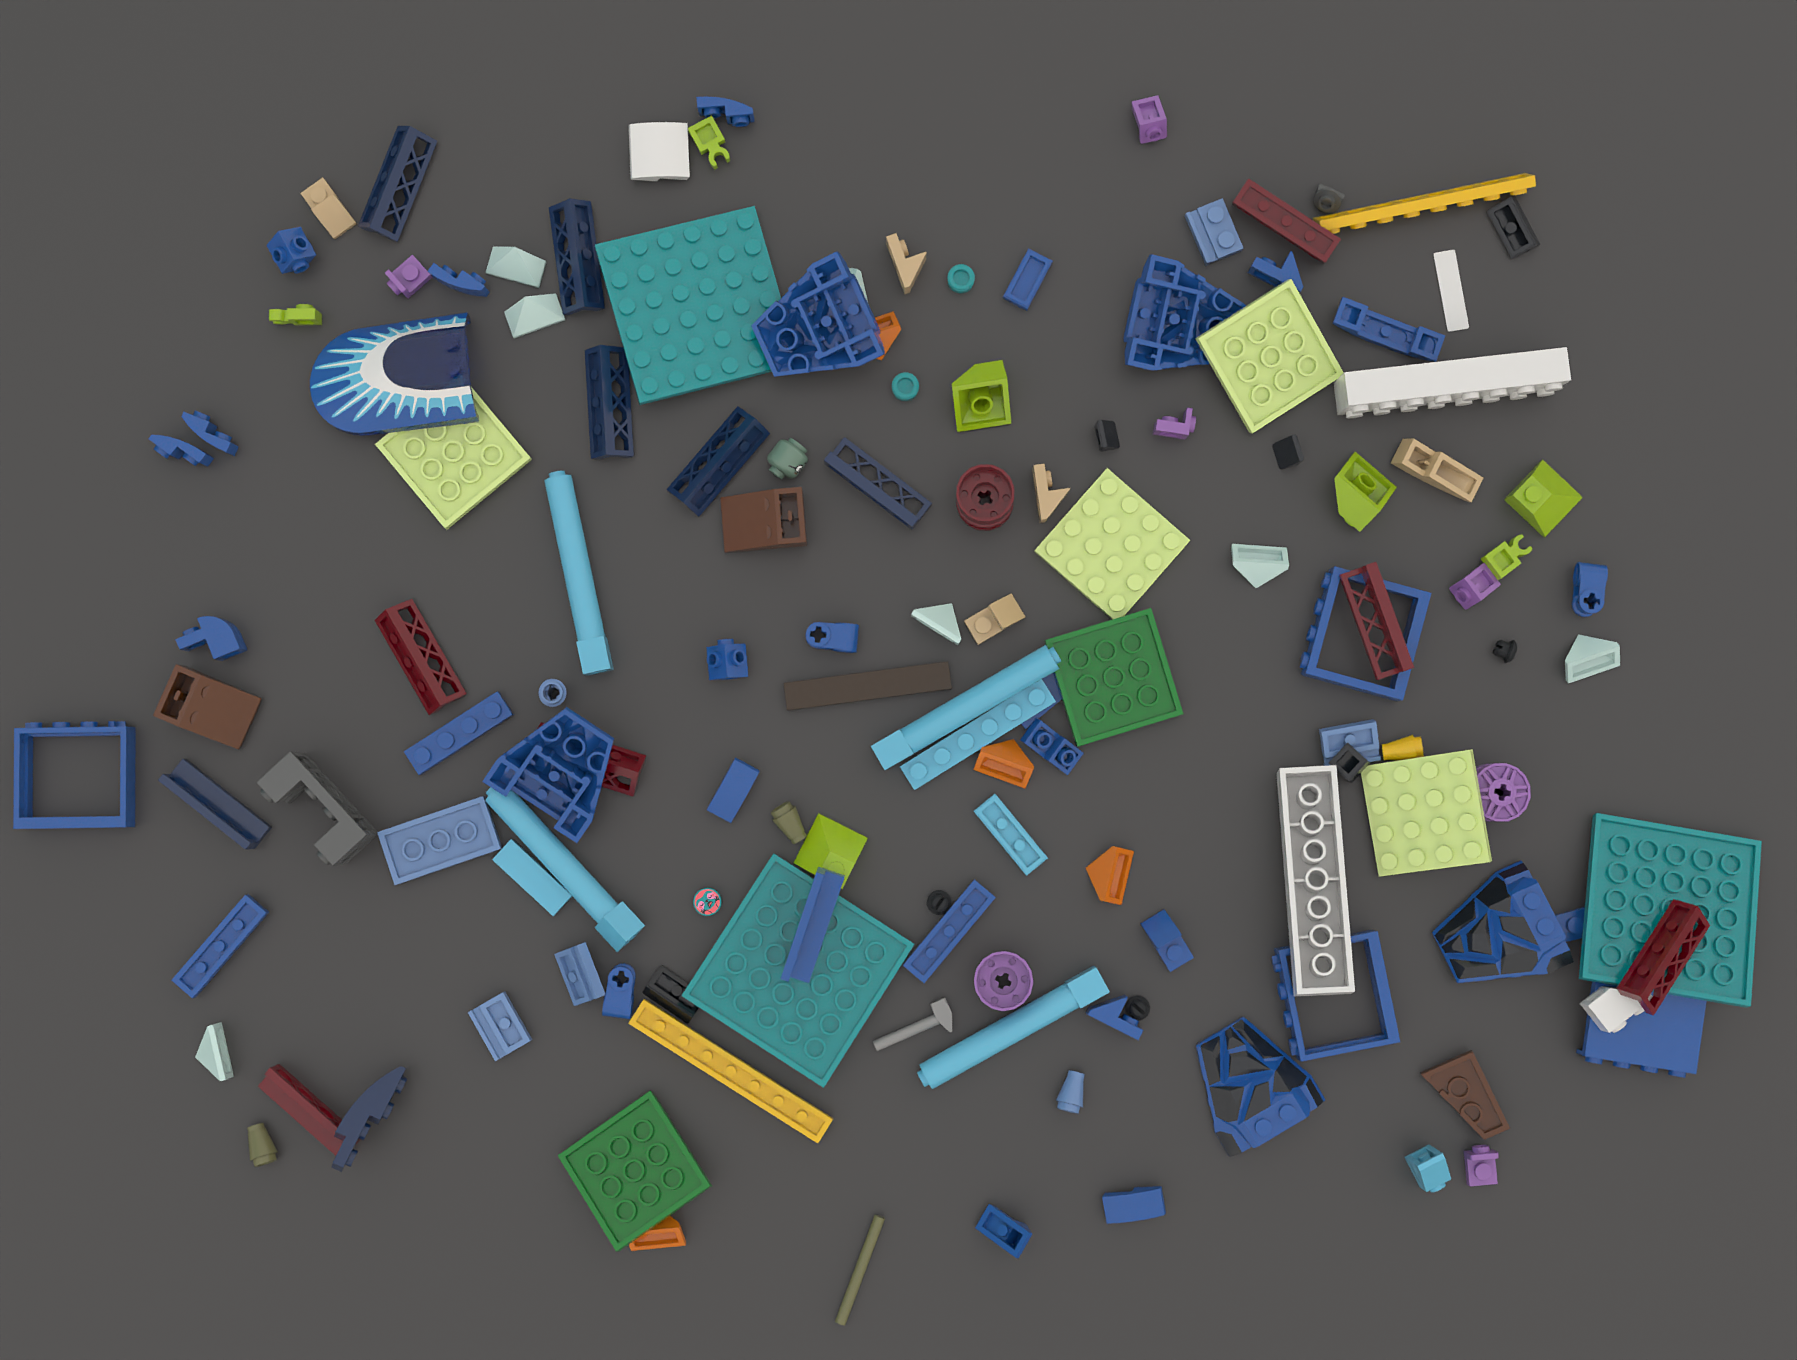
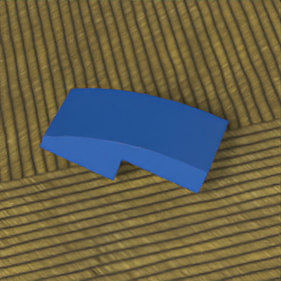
[696,97,755,127]
[427,263,490,297]
[181,411,239,456]
[149,435,214,467]
[1020,718,1084,775]
[707,757,760,823]
[1102,1186,1166,1224]

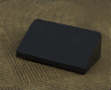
[1487,197,1540,259]
[643,965,699,1024]

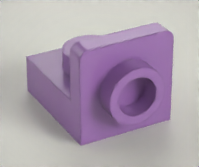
[1132,95,1167,144]
[385,255,432,299]
[1153,408,1196,439]
[1449,563,1501,610]
[1464,1145,1499,1186]

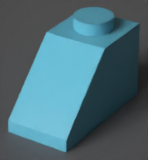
[1404,1145,1451,1192]

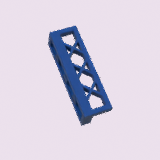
[781,867,845,983]

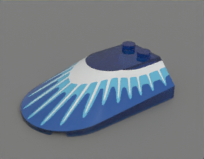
[310,312,479,436]

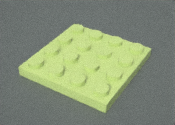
[1195,279,1344,433]
[375,374,532,530]
[1034,468,1190,620]
[1361,749,1492,877]

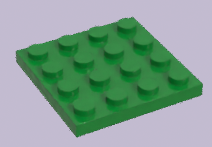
[1044,608,1183,747]
[558,1091,712,1252]

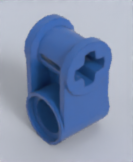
[1572,562,1608,617]
[805,622,859,653]
[602,963,636,1019]

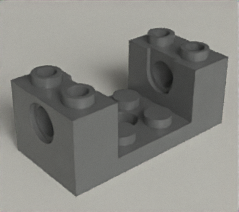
[257,752,378,866]

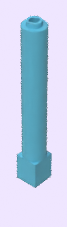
[544,471,614,676]
[871,645,1061,770]
[485,787,645,952]
[917,966,1110,1089]

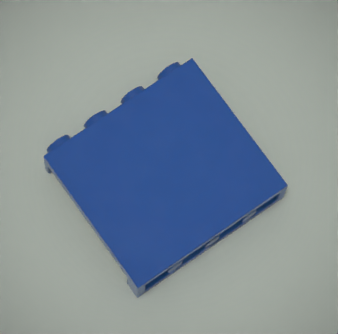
[1576,981,1706,1078]

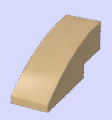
[1391,439,1483,502]

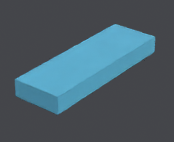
[974,794,1048,876]
[492,839,572,916]

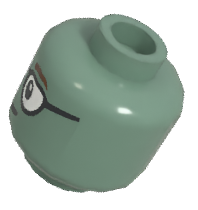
[767,438,808,480]

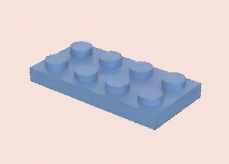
[377,796,502,885]

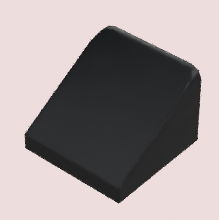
[1094,420,1120,452]
[1272,434,1304,470]
[1329,743,1370,783]

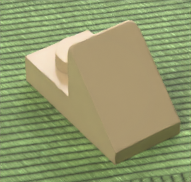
[301,177,357,239]
[886,233,927,294]
[1032,464,1070,523]
[964,593,1025,645]

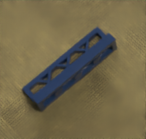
[358,126,437,242]
[549,198,605,315]
[585,345,634,459]
[666,406,770,517]
[824,437,932,530]
[158,759,272,850]

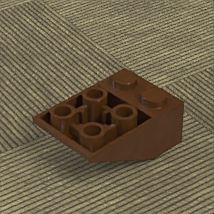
[720,487,807,553]
[153,664,262,750]

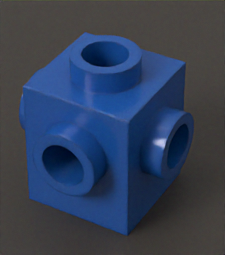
[266,227,316,274]
[706,639,748,680]

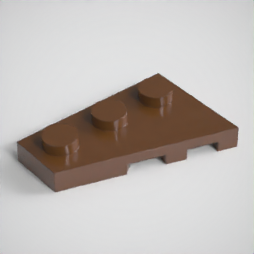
[1420,1050,1510,1140]

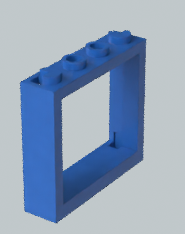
[1300,566,1431,702]
[13,721,136,829]
[1271,930,1400,1062]

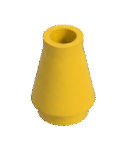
[1381,735,1424,761]

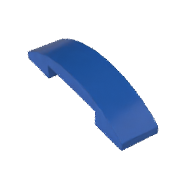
[1332,297,1445,362]

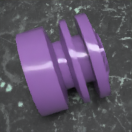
[1476,763,1531,822]
[974,951,1033,1011]

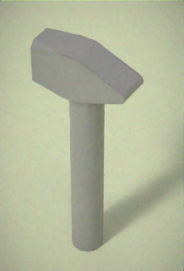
[873,997,952,1051]

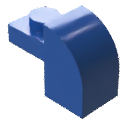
[175,616,247,661]

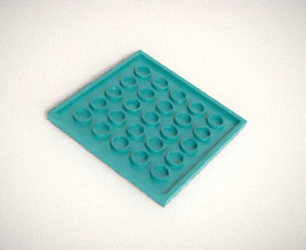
[595,206,781,405]
[1579,813,1762,1008]
[682,853,914,1088]

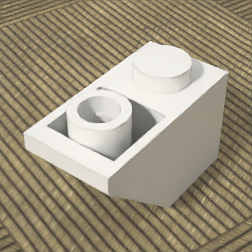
[1580,986,1653,1033]

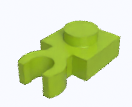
[688,115,730,169]
[269,304,322,325]
[1481,534,1532,580]

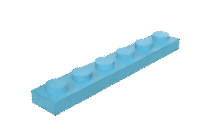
[900,679,1056,790]

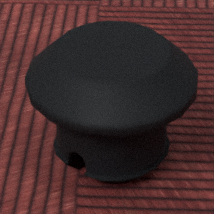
[1493,640,1517,663]
[927,890,951,915]
[1125,995,1150,1021]

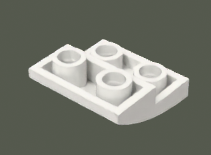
[629,122,690,181]

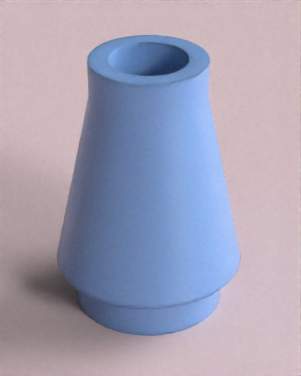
[538,679,566,707]
[1056,1070,1085,1114]

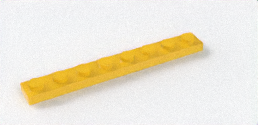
[1313,173,1536,234]
[628,999,833,1143]

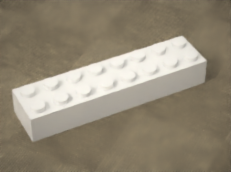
[1333,347,1571,418]
[1277,765,1355,996]

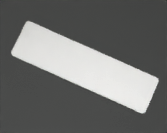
[1434,250,1469,332]

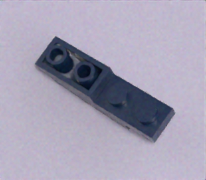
[331,1066,407,1172]

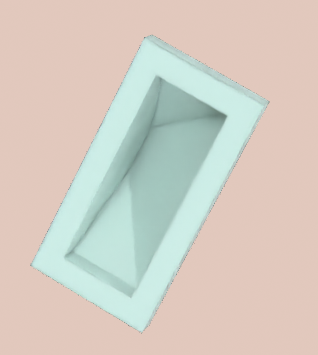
[486,247,546,288]
[504,294,565,338]
[1231,544,1289,588]
[911,603,961,646]
[1565,634,1620,683]
[195,1022,234,1081]

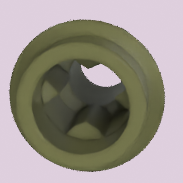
[770,801,807,844]
[247,1123,278,1167]

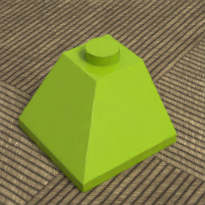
[952,360,1011,432]
[1334,452,1397,532]
[1504,460,1583,537]
[794,813,868,889]

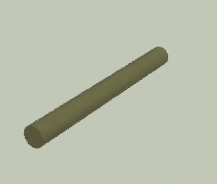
[835,1214,885,1326]

